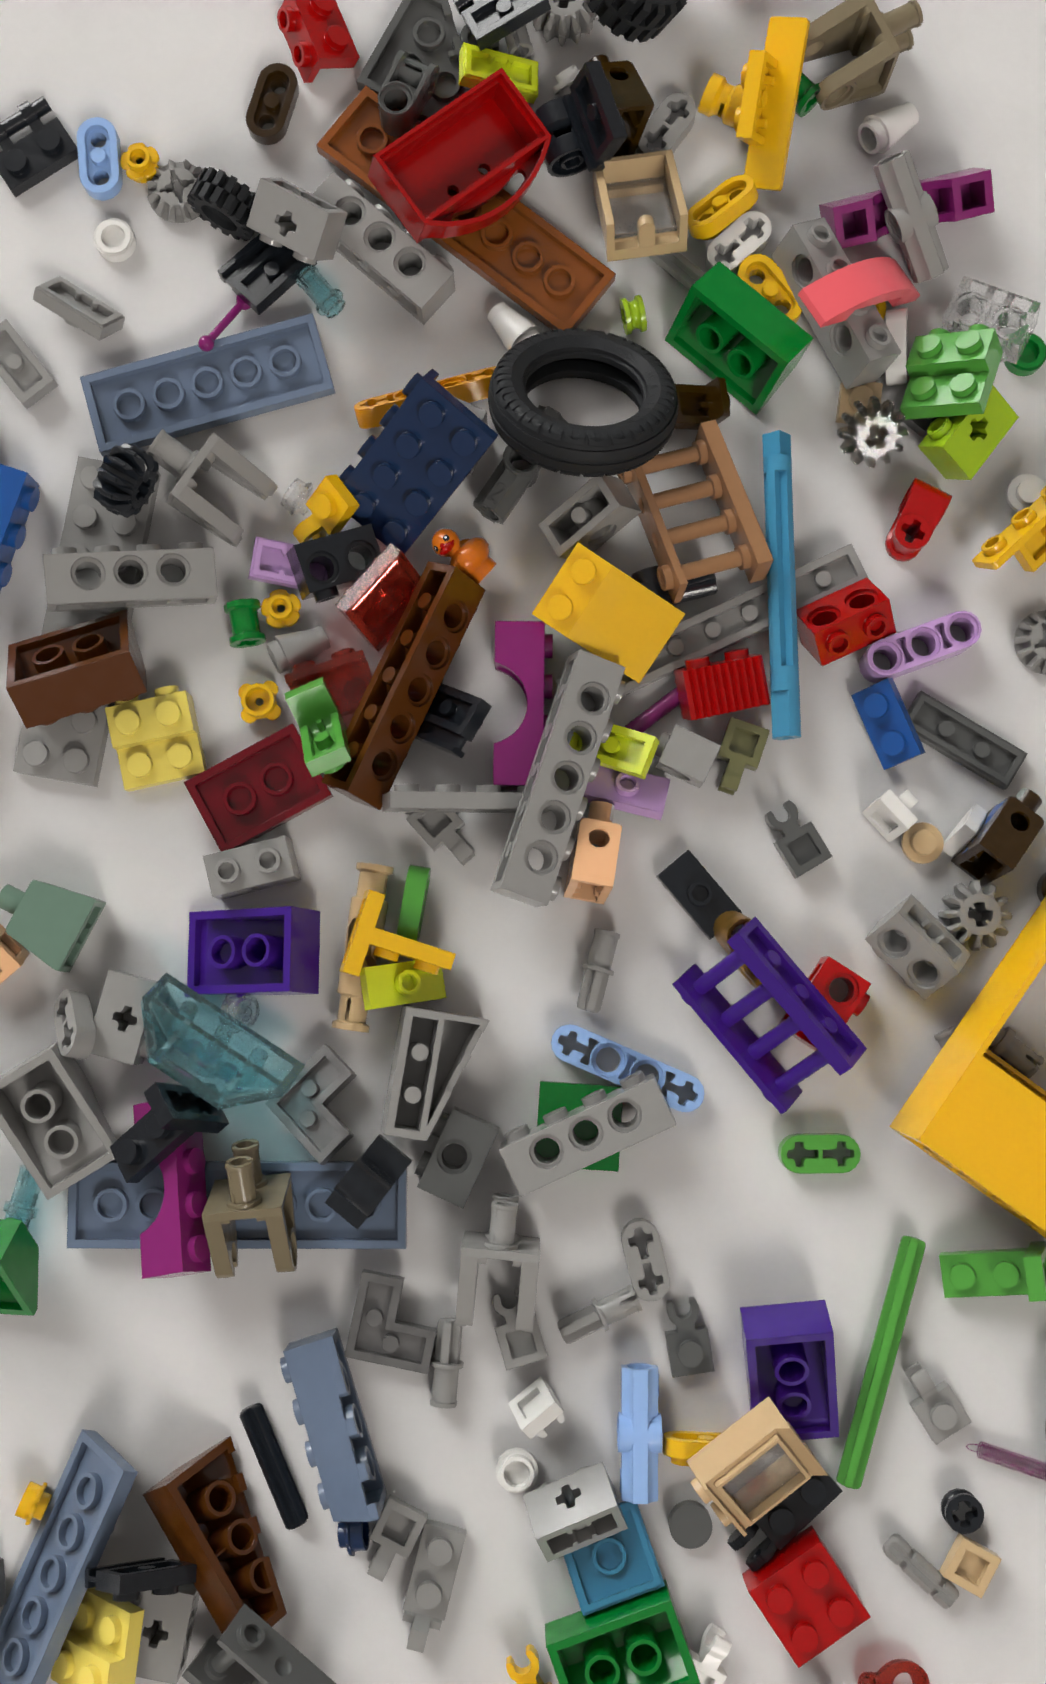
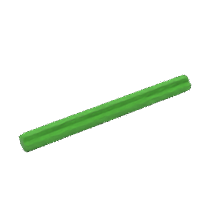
[836,1236,926,1489]

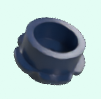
[337,1522,370,1556]

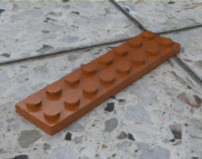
[316,86,616,331]

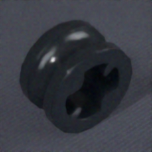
[941,1488,984,1534]

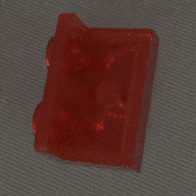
[284,648,372,716]

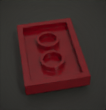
[184,723,334,851]

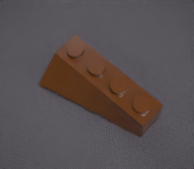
[142,1436,287,1634]

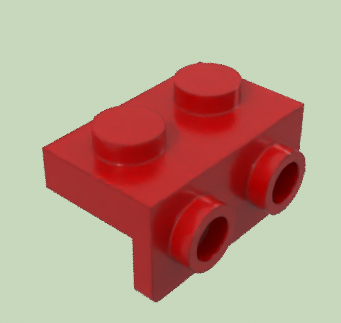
[277,0,360,83]

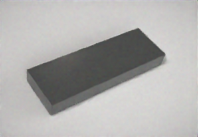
[907,691,1028,790]

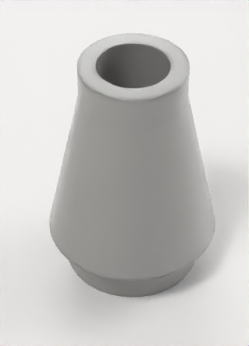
[266,625,331,674]

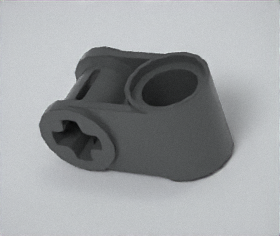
[378,50,440,138]

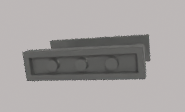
[182,1604,336,1684]

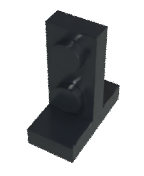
[110,1082,229,1183]

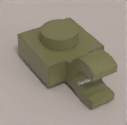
[716,717,770,796]

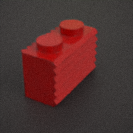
[674,648,770,721]

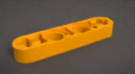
[354,366,496,429]

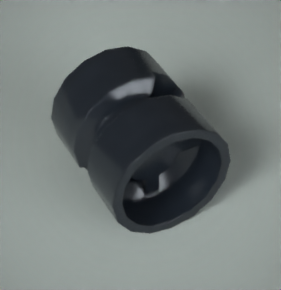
[535,97,587,177]

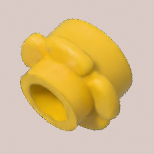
[120,143,160,183]
[261,589,301,629]
[15,1481,52,1525]

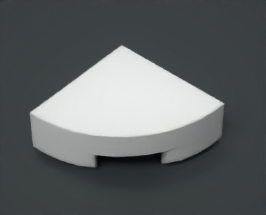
[943,803,988,857]

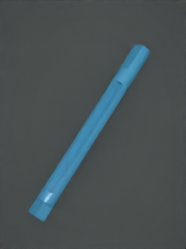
[762,430,801,740]

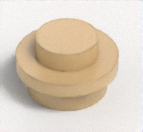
[901,822,944,864]

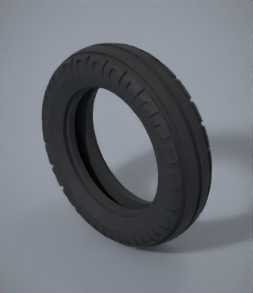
[488,328,678,477]

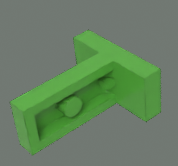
[284,677,352,777]
[939,1241,1046,1302]

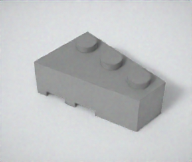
[381,1005,490,1141]

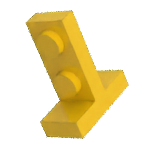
[339,889,456,977]

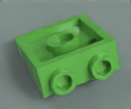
[900,324,1003,420]

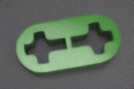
[397,864,431,942]
[778,1133,861,1174]

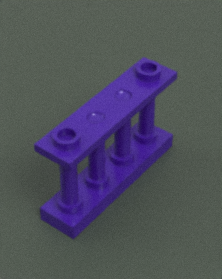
[672,917,867,1115]

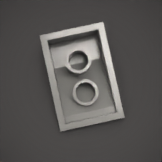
[0,1042,116,1200]

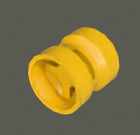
[698,72,743,128]

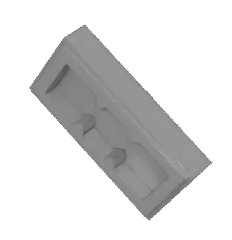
[33,276,125,341]

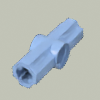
[617,1363,662,1504]

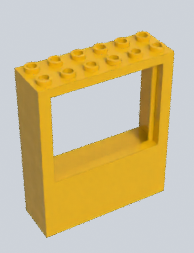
[889,896,1046,1239]

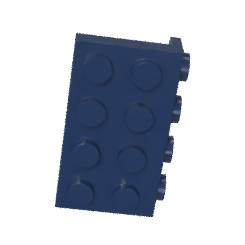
[339,369,499,558]

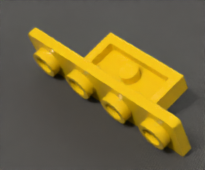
[734,16,810,191]
[972,486,1046,572]

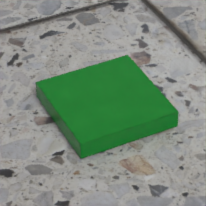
[536,1081,623,1172]

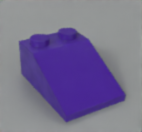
[187,906,320,995]
[740,1300,839,1440]

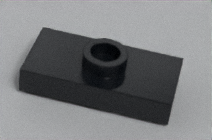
[656,849,742,940]

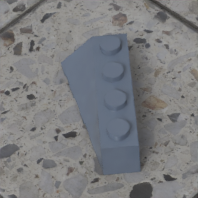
[280,1328,387,1522]

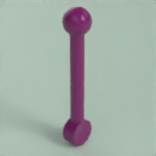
[198,295,251,352]

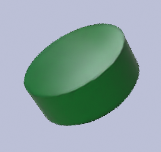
[1003,332,1046,376]

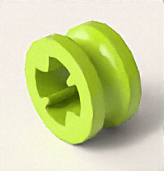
[619,295,647,335]

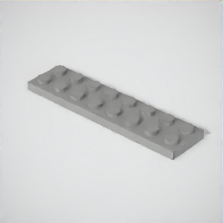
[13,456,161,787]

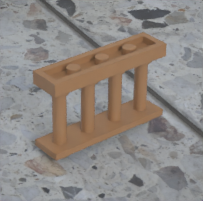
[617,419,774,604]

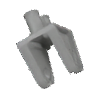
[148,429,278,547]
[455,1193,540,1332]

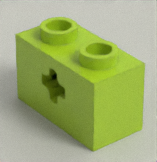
[918,385,1019,480]

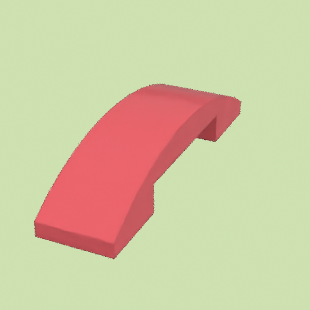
[798,257,920,328]

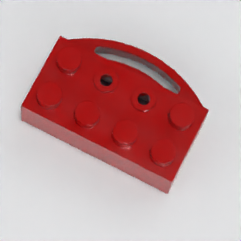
[367,68,551,244]

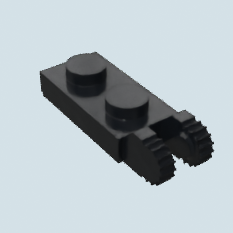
[727,1473,843,1572]

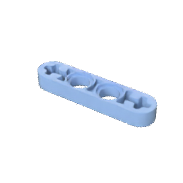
[551,1024,705,1112]

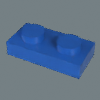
[851,678,926,770]

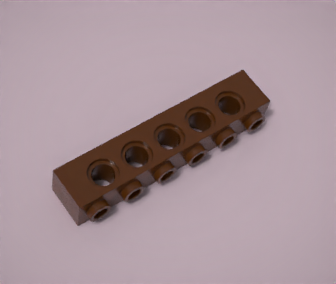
[321,561,486,810]

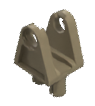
[804,0,923,110]
[202,1139,298,1279]

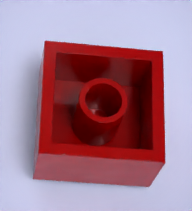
[742,1525,871,1668]

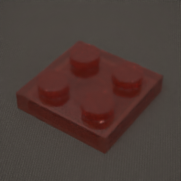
[335,543,421,652]

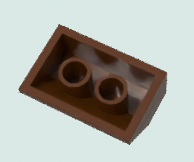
[6,609,147,729]

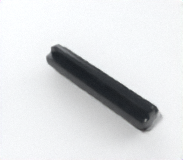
[240,1403,308,1530]

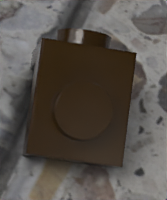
[674,377,730,430]

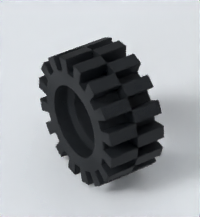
[187,167,256,241]

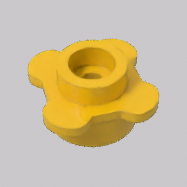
[238,681,281,724]

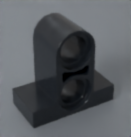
[325,1134,413,1230]

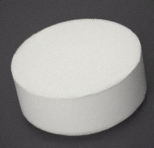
[94,218,136,262]

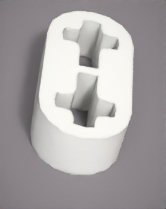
[705,211,772,274]
[886,308,908,386]

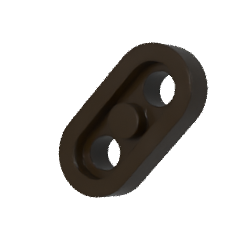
[246,63,299,145]

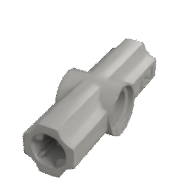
[873,150,949,283]

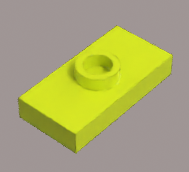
[459,42,538,104]
[360,960,447,1011]

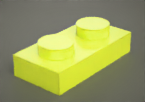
[569,724,660,780]

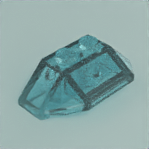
[141,972,305,1110]

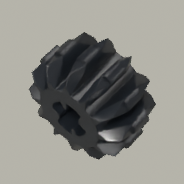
[93,443,159,518]

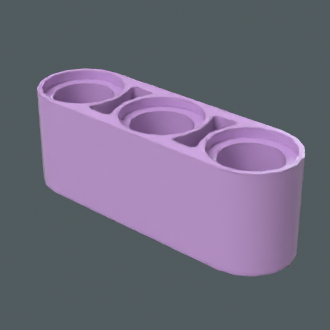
[859,611,982,683]

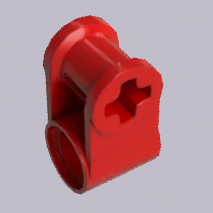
[885,478,952,562]

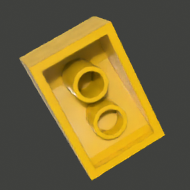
[532,542,685,684]

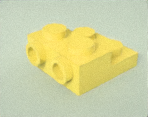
[105,685,207,792]
[50,1587,145,1684]

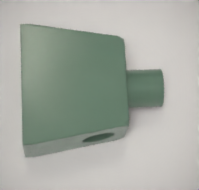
[0,879,106,972]

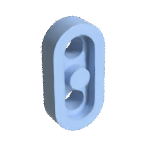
[77,117,123,201]

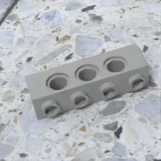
[313,172,455,325]
[771,217,901,390]
[43,542,218,612]
[499,1071,676,1197]

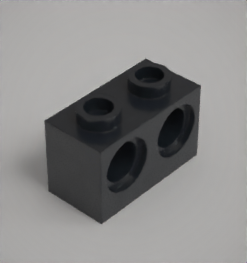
[286,524,387,603]

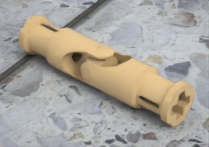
[332,862,394,1033]

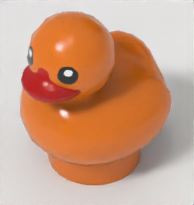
[432,528,497,584]

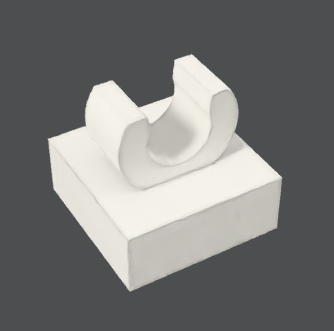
[861,789,919,843]
[508,1376,565,1440]

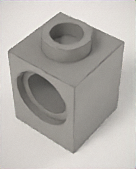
[655,725,721,788]

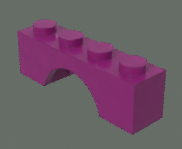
[819,167,995,249]
[493,621,553,790]
[133,1102,211,1279]

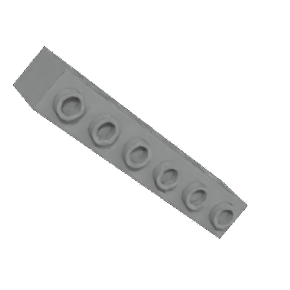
[490,649,626,907]

